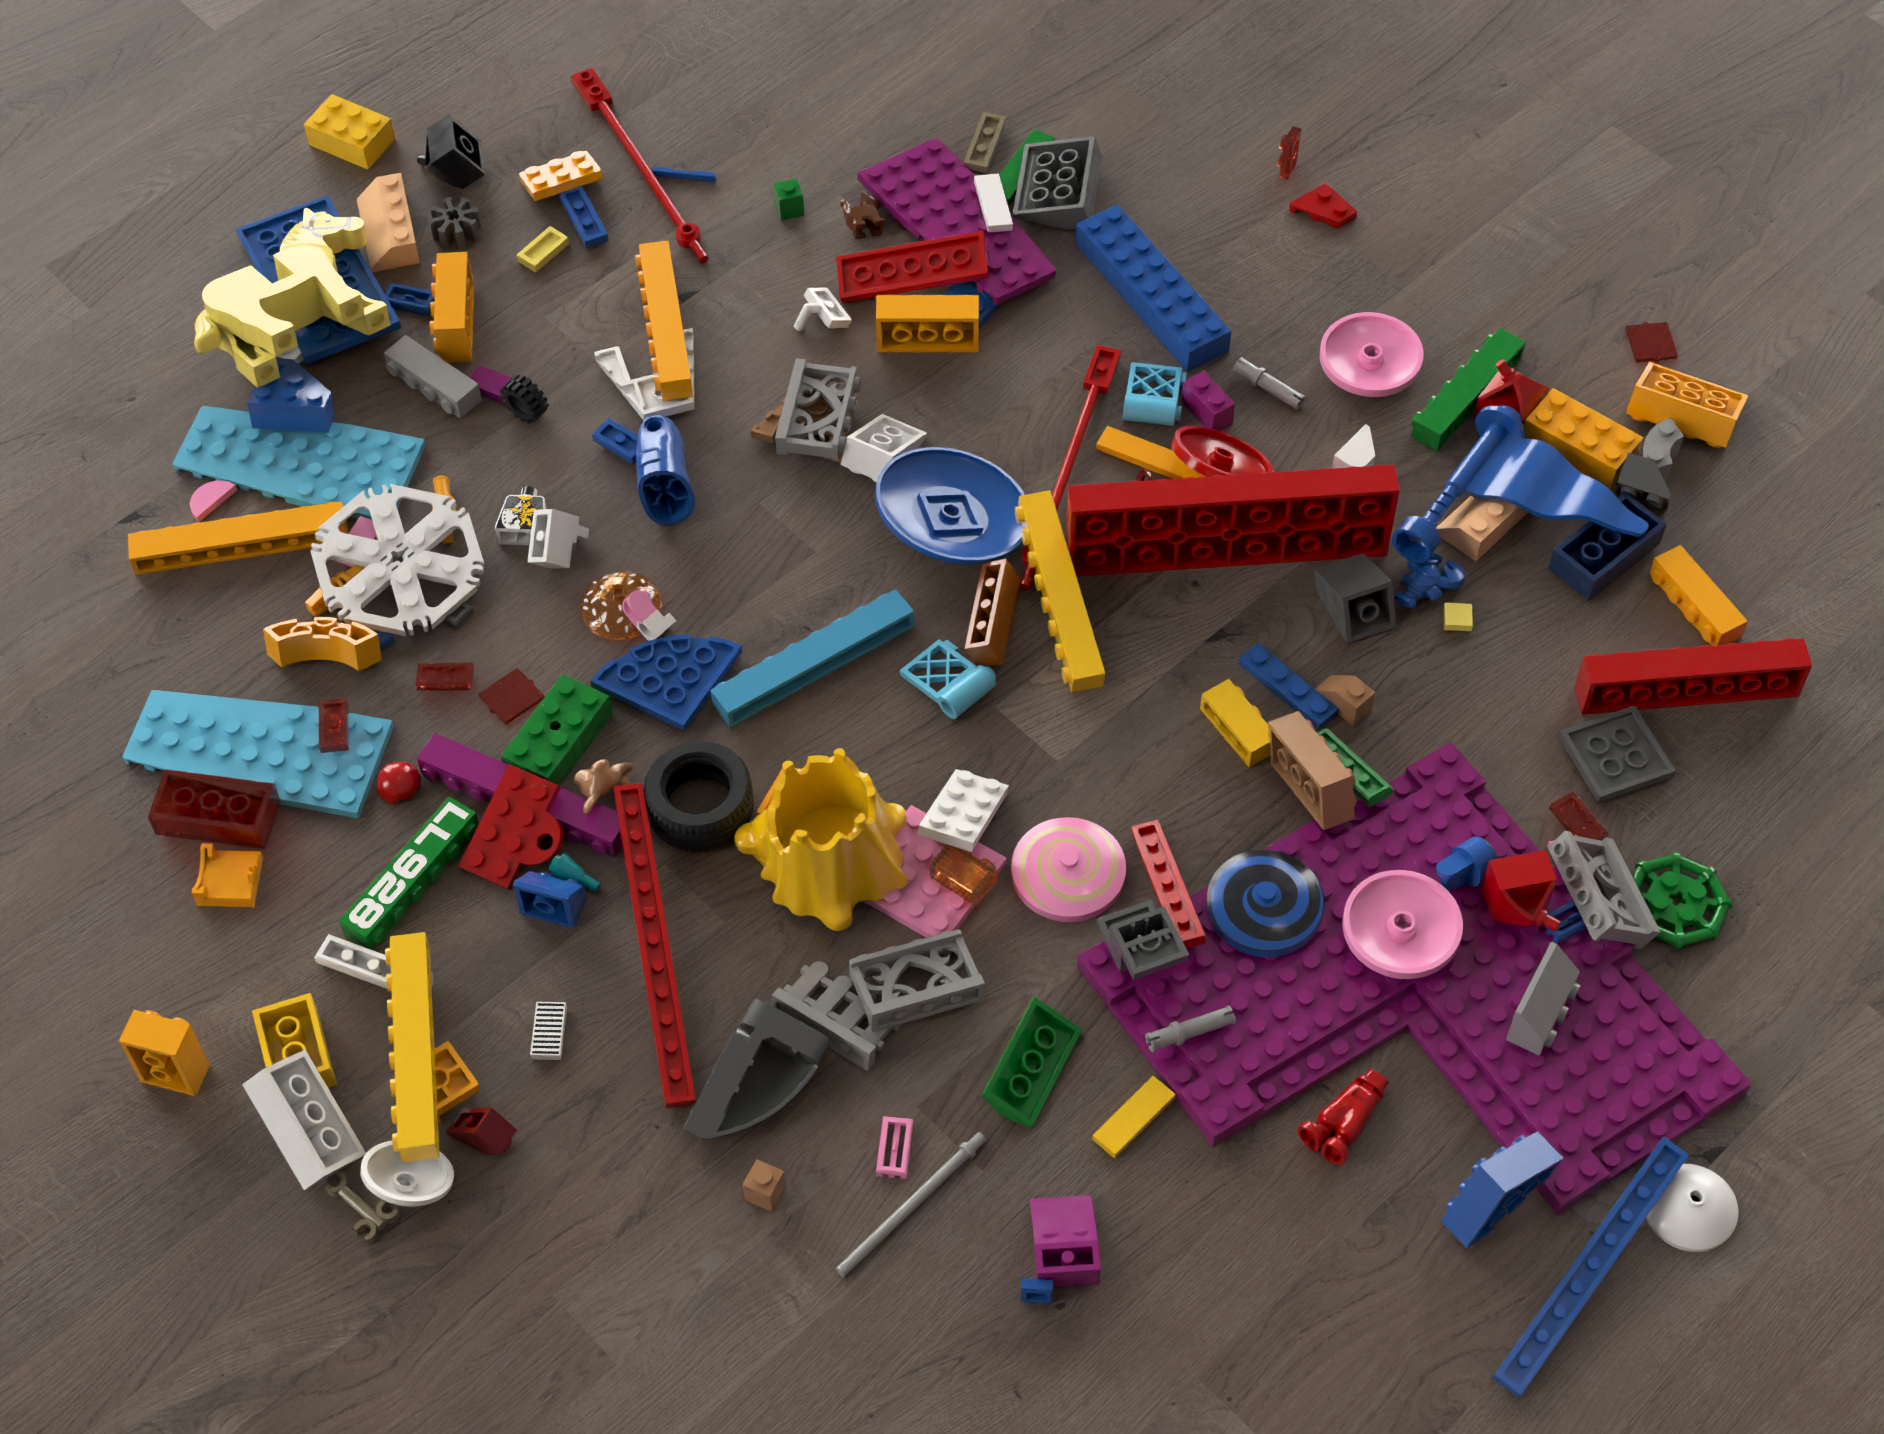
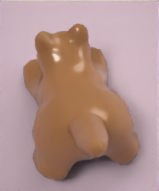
[574,759,633,814]

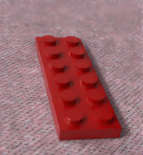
[836,230,989,304]

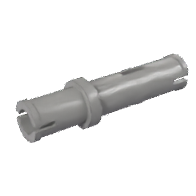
[1233,357,1306,410]
[1145,1005,1236,1052]

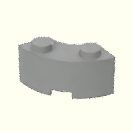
[1640,418,1684,483]

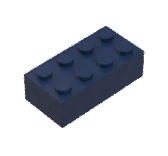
[1548,492,1667,601]

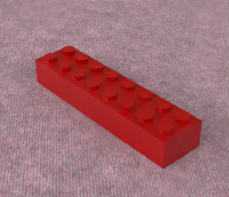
[1574,638,1812,715]

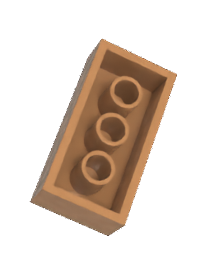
[1268,711,1356,830]

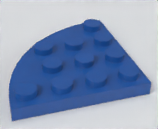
[590,634,742,731]

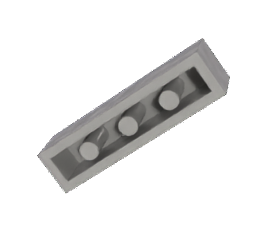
[384,335,482,419]

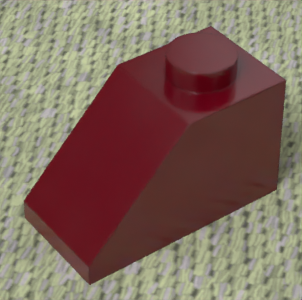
[446,1108,517,1155]

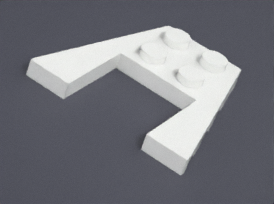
[594,328,694,421]

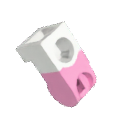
[622,590,676,641]

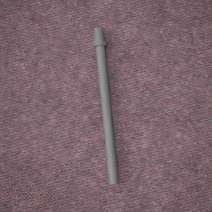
[836,1132,987,1277]

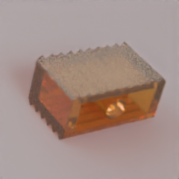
[930,844,997,906]

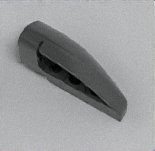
[682,999,831,1140]

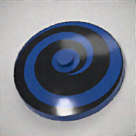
[1206,850,1324,957]

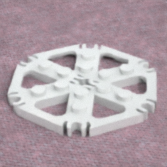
[310,484,485,636]

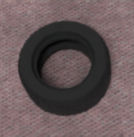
[643,741,754,852]

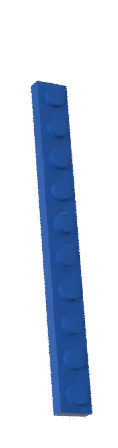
[1492,1136,1689,1398]

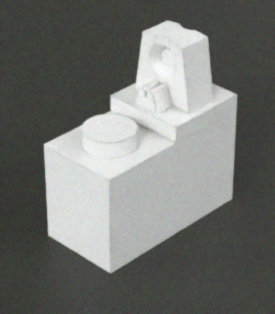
[527,509,589,569]

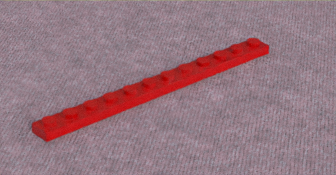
[613,783,696,1108]

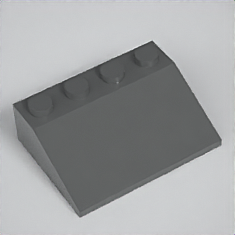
[1012,136,1102,230]

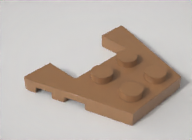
[751,391,849,463]

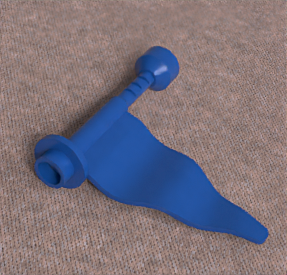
[1392,405,1648,563]

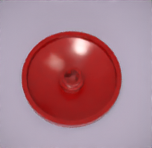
[1171,426,1274,477]

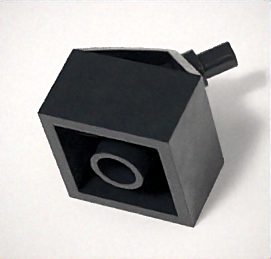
[417,114,485,189]

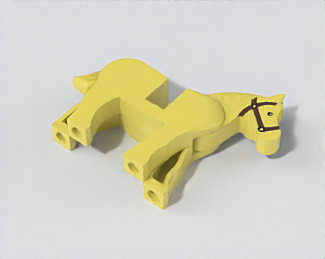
[194,208,390,388]

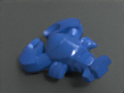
[1394,552,1465,608]

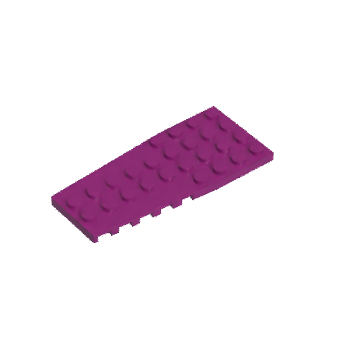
[857,137,1056,305]

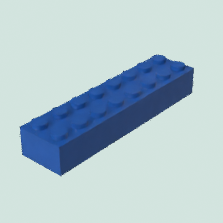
[1075,204,1231,372]

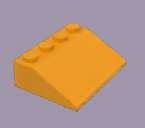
[1626,362,1748,448]

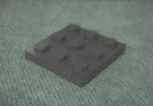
[1558,706,1675,803]

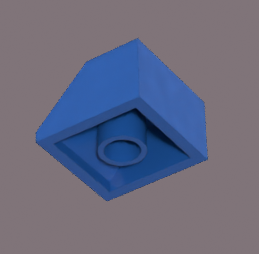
[513,871,587,929]

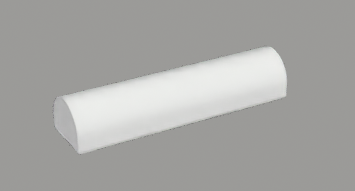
[314,934,434,989]

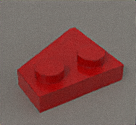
[1289,183,1358,229]

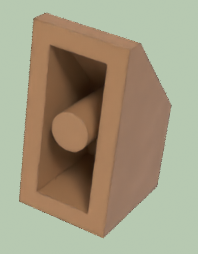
[1315,675,1376,727]

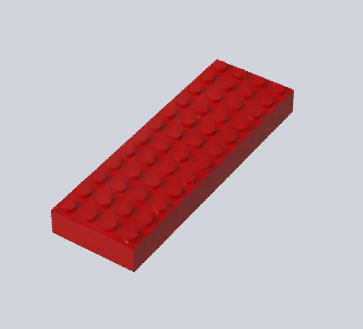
[1066,464,1400,577]

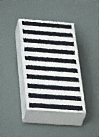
[530,1002,567,1060]

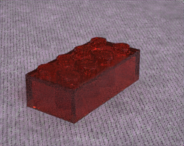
[148,769,281,849]

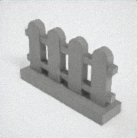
[771,961,901,1071]

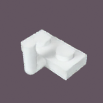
[794,288,852,331]

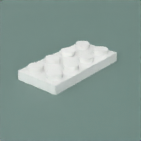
[917,769,1009,852]

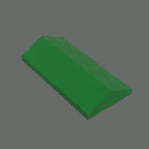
[981,997,1083,1128]

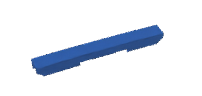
[652,167,717,182]

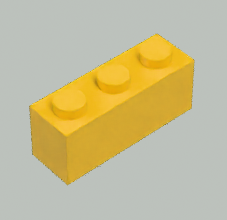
[1200,679,1271,767]

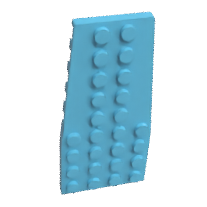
[173,406,426,520]
[122,690,394,819]

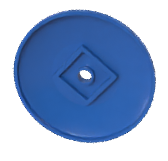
[875,447,1025,565]

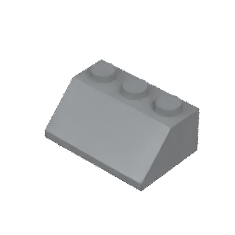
[1506,942,1581,1056]

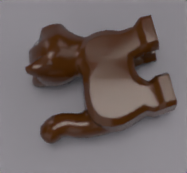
[840,191,885,239]

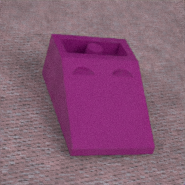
[1029,1195,1101,1287]

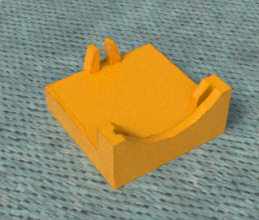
[191,843,263,907]
[435,1041,481,1124]

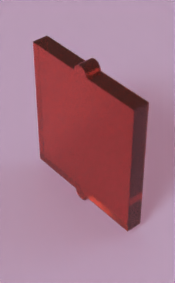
[1625,322,1678,363]
[479,668,545,725]

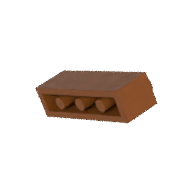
[964,559,1020,667]

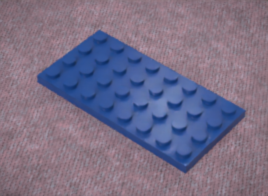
[236,195,401,364]

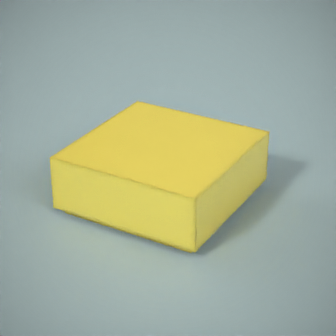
[1443,603,1473,631]

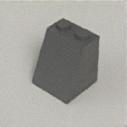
[1314,553,1396,644]

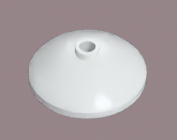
[360,1141,454,1207]
[1646,1164,1738,1252]

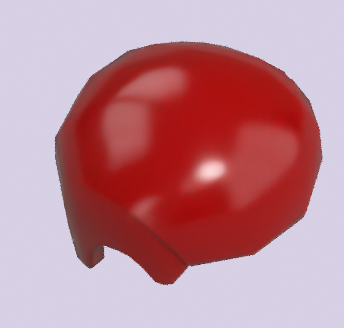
[377,762,421,805]

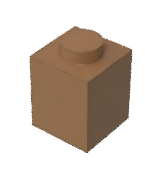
[743,1159,786,1212]

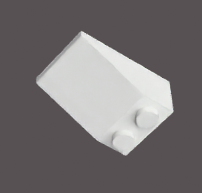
[841,414,927,483]

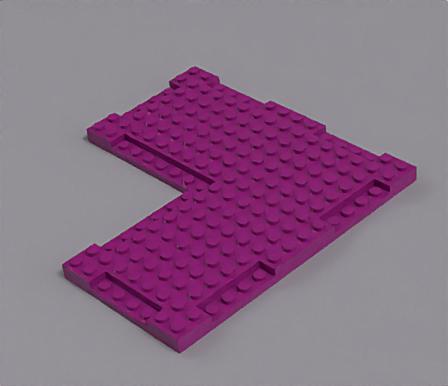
[1077,742,1752,1215]

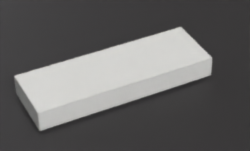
[974,174,1013,232]

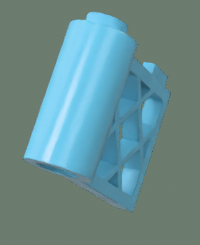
[1123,362,1186,426]
[900,639,996,719]

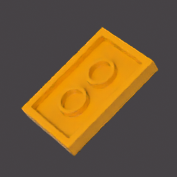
[519,151,603,201]

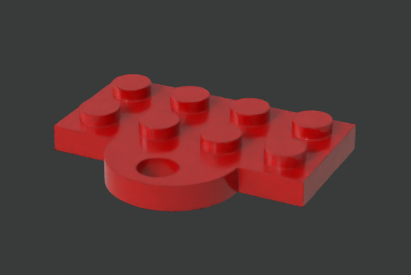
[458,764,564,891]

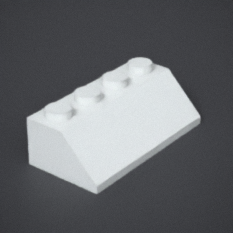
[242,1050,366,1190]

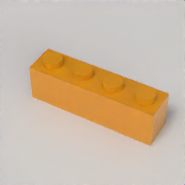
[1649,545,1748,646]

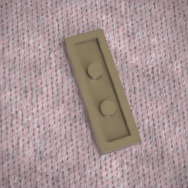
[963,112,1006,174]

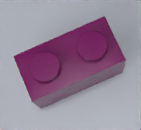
[1181,371,1235,431]

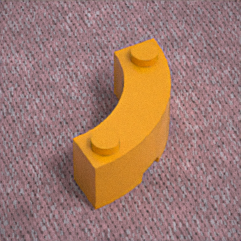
[263,617,382,671]

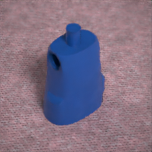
[636,415,695,525]

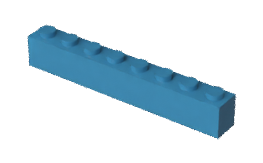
[711,589,914,728]

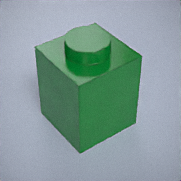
[773,178,805,221]

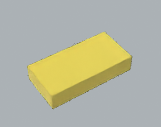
[517,226,569,273]

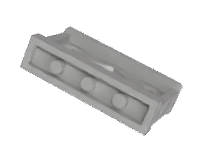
[775,358,861,461]
[1548,831,1660,949]
[849,929,985,1032]

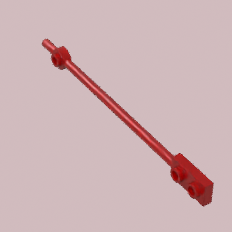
[571,67,709,264]
[1019,345,1121,591]

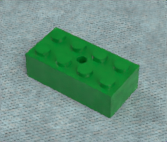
[501,674,613,787]

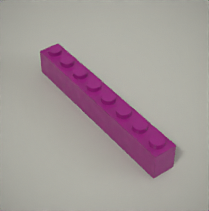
[417,733,622,857]

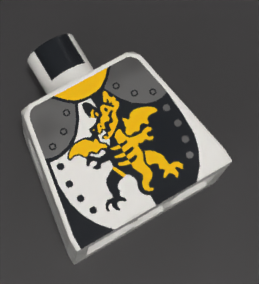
[495,486,547,545]

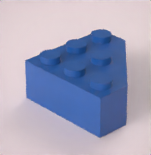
[247,357,335,433]
[1441,1131,1564,1248]

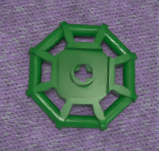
[1632,852,1733,949]

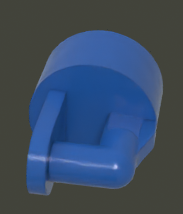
[1436,836,1498,892]

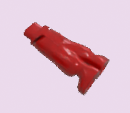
[1297,1069,1389,1165]

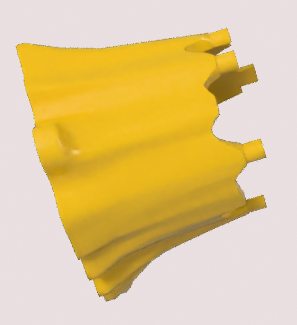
[734,748,908,931]

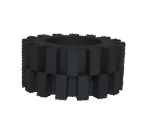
[500,374,549,424]

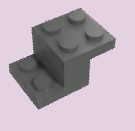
[1096,900,1189,980]

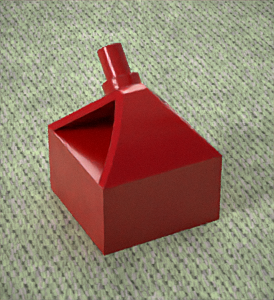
[1473,359,1549,426]
[1481,850,1561,932]

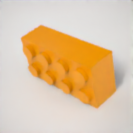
[430,252,474,363]
[876,295,979,352]
[1524,388,1643,490]

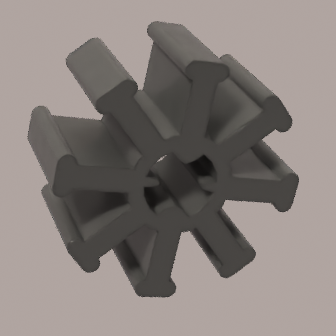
[429,197,481,250]

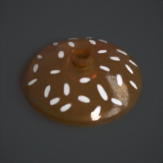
[580,571,661,640]

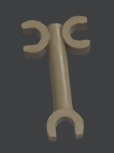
[324,1171,401,1245]

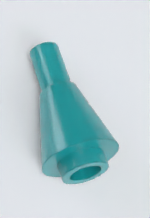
[549,852,601,892]

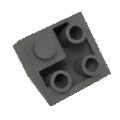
[1616,452,1671,510]

